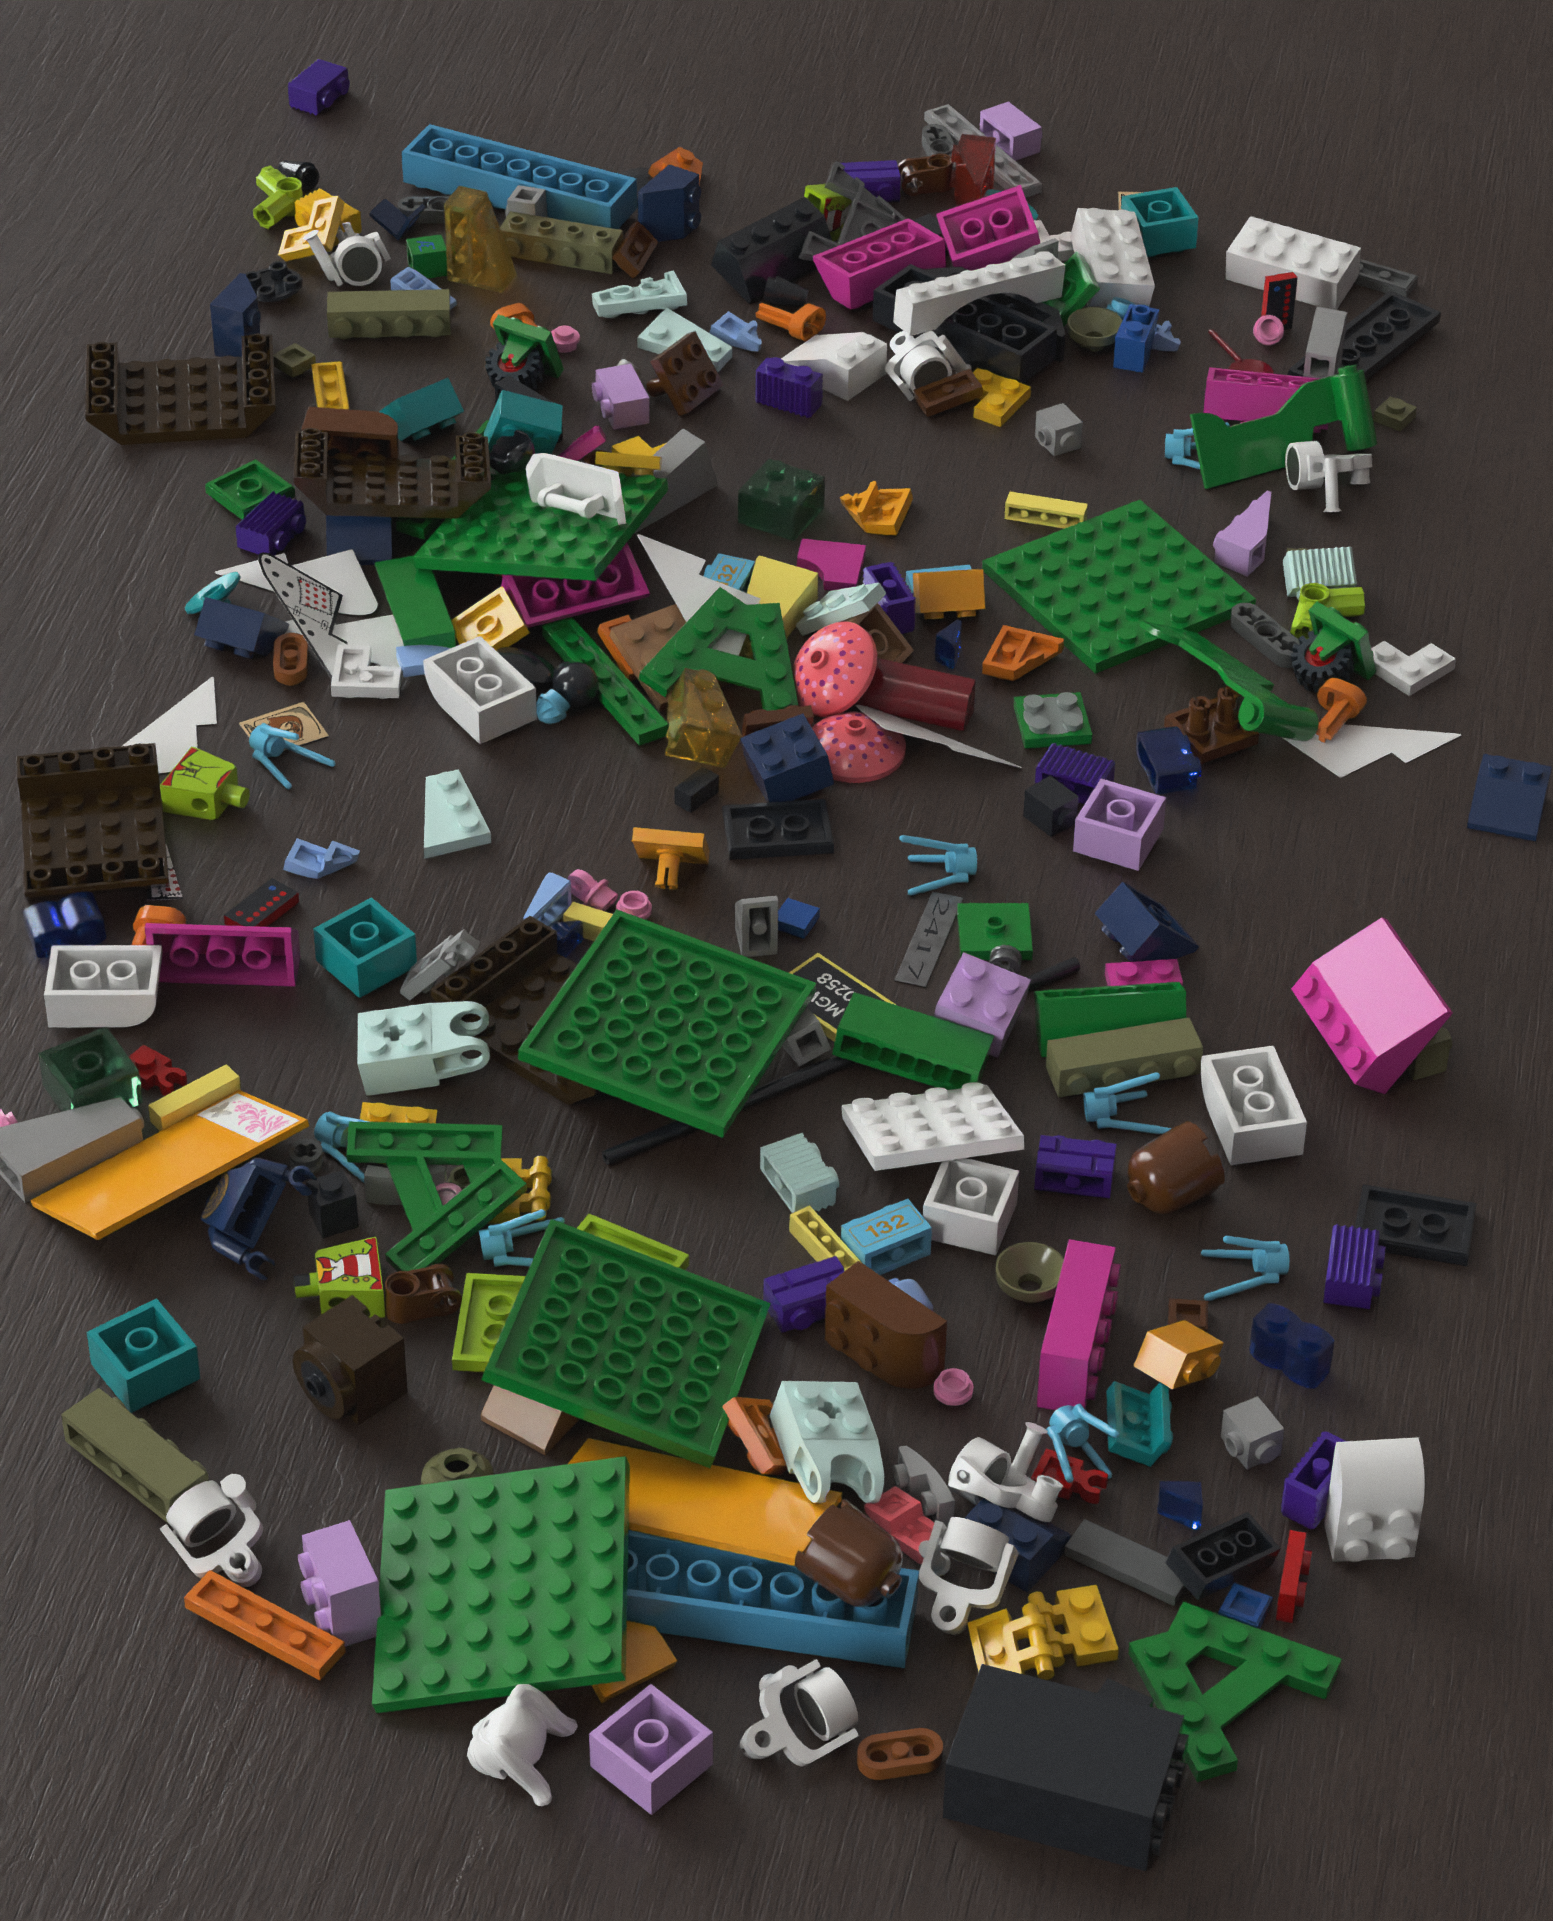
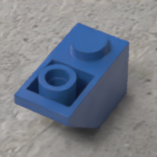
[1113,304,1159,373]

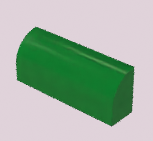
[374,556,456,648]
[1034,982,1186,1057]
[832,992,994,1090]

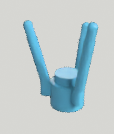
[1165,422,1230,469]
[249,723,336,790]
[899,835,977,896]
[1083,1072,1172,1134]
[314,1111,370,1183]
[479,1209,565,1267]
[1201,1236,1290,1301]
[1046,1404,1120,1483]

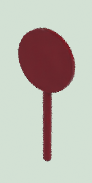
[1208,329,1274,374]

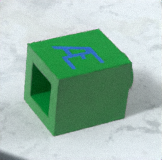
[406,234,453,279]

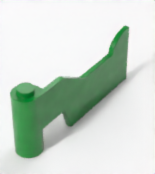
[1190,365,1378,489]
[1139,621,1319,742]

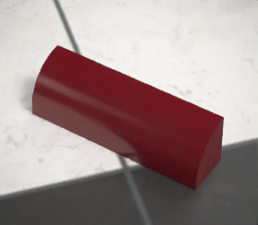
[853,658,976,731]

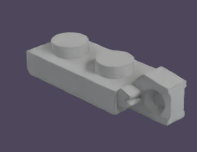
[400,929,480,1000]

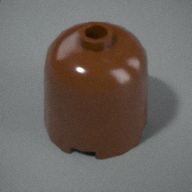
[1127,1121,1225,1214]
[795,1499,903,1607]

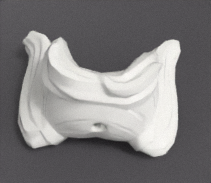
[467,1684,578,1807]

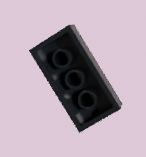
[711,197,832,304]

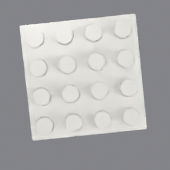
[842,1082,1024,1171]

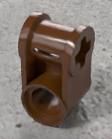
[898,154,953,196]
[385,1264,462,1324]

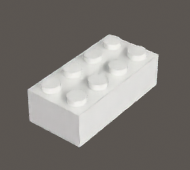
[1070,208,1155,309]
[1226,216,1361,310]

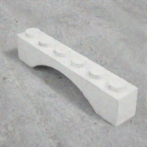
[893,251,1065,336]

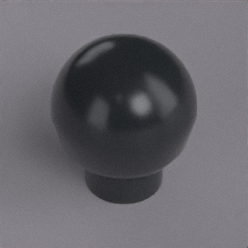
[552,662,599,708]

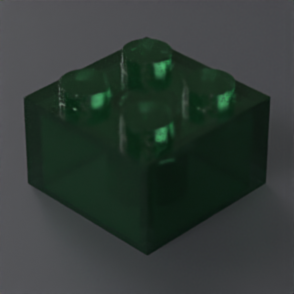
[738,458,825,541]
[38,1026,143,1112]

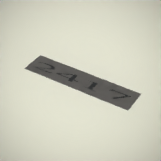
[895,891,963,987]

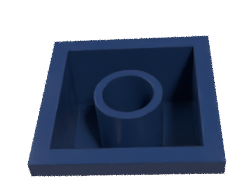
[638,164,701,242]
[210,273,261,357]
[326,515,393,565]
[194,597,290,659]
[1467,754,1552,841]
[1095,882,1200,962]
[965,1498,1072,1593]

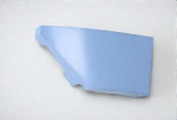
[283,838,360,879]

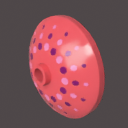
[792,622,877,717]
[812,711,906,783]

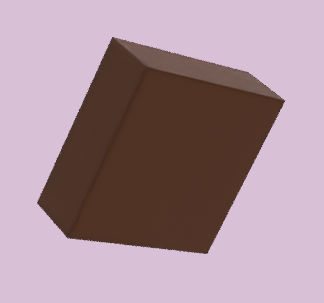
[1168,1298,1208,1332]

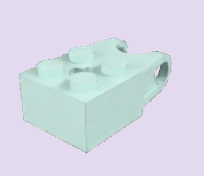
[358,1001,490,1096]
[770,1381,884,1503]

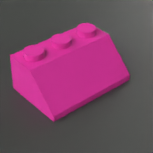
[936,185,1040,271]

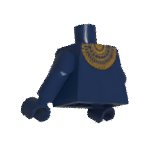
[201,1158,317,1280]

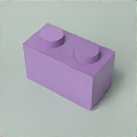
[980,102,1042,161]
[592,364,649,430]

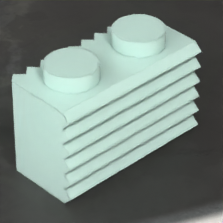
[1283,546,1357,601]
[760,1133,839,1213]

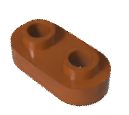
[273,633,309,686]
[857,1728,943,1780]

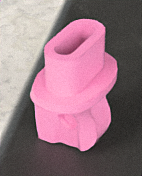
[567,869,618,911]

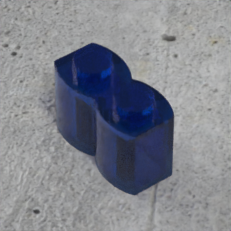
[1136,726,1202,794]
[22,892,107,958]
[1249,1303,1335,1389]

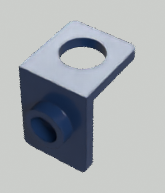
[369,199,426,240]

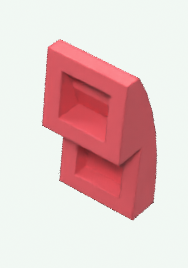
[864,1486,941,1564]

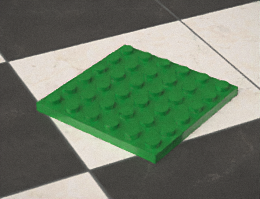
[413,468,669,581]
[982,500,1256,674]
[518,909,817,1138]
[481,1219,771,1469]
[372,1456,630,1713]

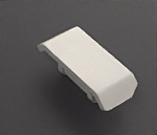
[526,453,626,525]

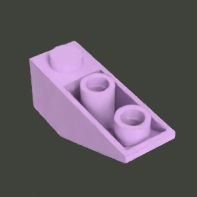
[1213,490,1271,576]

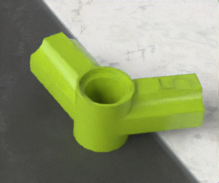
[253,165,303,229]
[1290,583,1365,639]

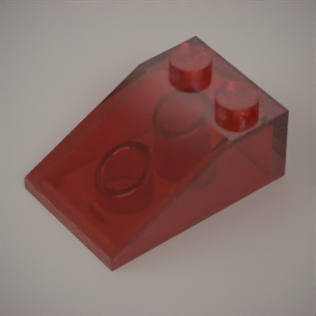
[950,134,996,206]

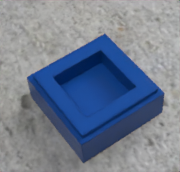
[778,898,820,939]
[1218,1583,1273,1629]

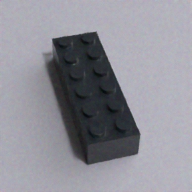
[873,264,1057,384]

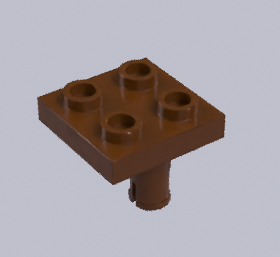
[646,331,724,416]
[1164,686,1259,764]

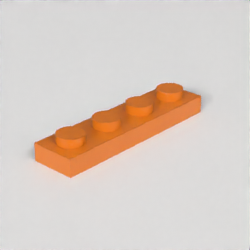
[184,1570,345,1680]

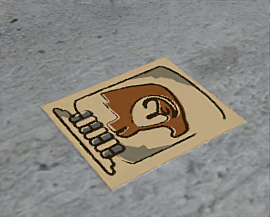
[239,702,329,751]

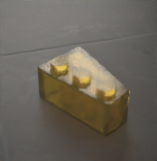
[444,186,517,293]
[665,668,742,768]

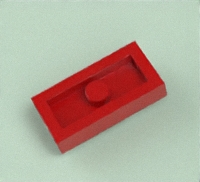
[1276,1530,1312,1623]

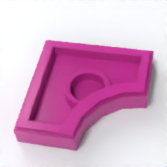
[558,425,606,461]
[797,538,866,591]

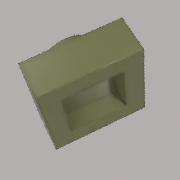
[273,343,316,378]
[1373,396,1417,431]

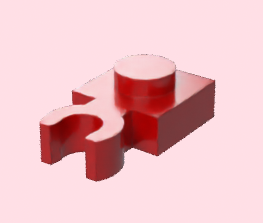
[119,1044,187,1096]
[1031,1448,1108,1504]

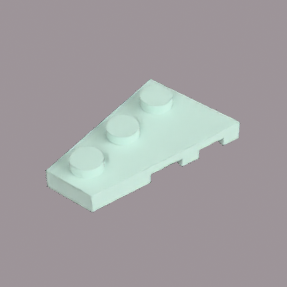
[592,270,687,318]
[637,307,732,372]
[796,583,886,636]
[424,769,491,859]

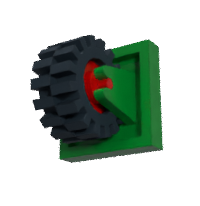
[485,314,564,390]
[1291,601,1377,693]

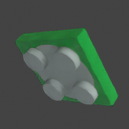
[1014,692,1092,749]

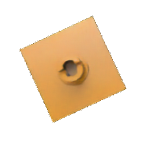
[632,827,710,890]

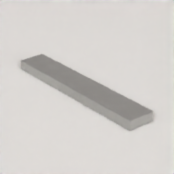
[924,104,1042,198]

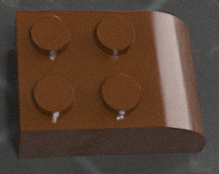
[302,407,399,458]
[825,1261,947,1389]

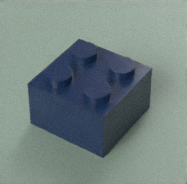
[740,713,834,803]

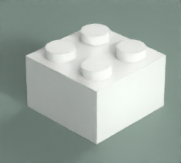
[923,1158,1019,1255]

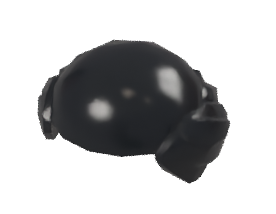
[489,430,535,474]

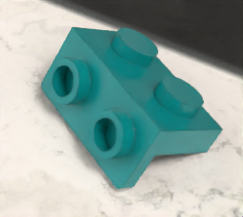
[1106,1381,1173,1467]

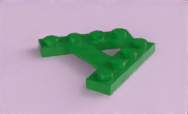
[639,587,798,711]
[347,1121,527,1272]
[1128,1602,1342,1782]

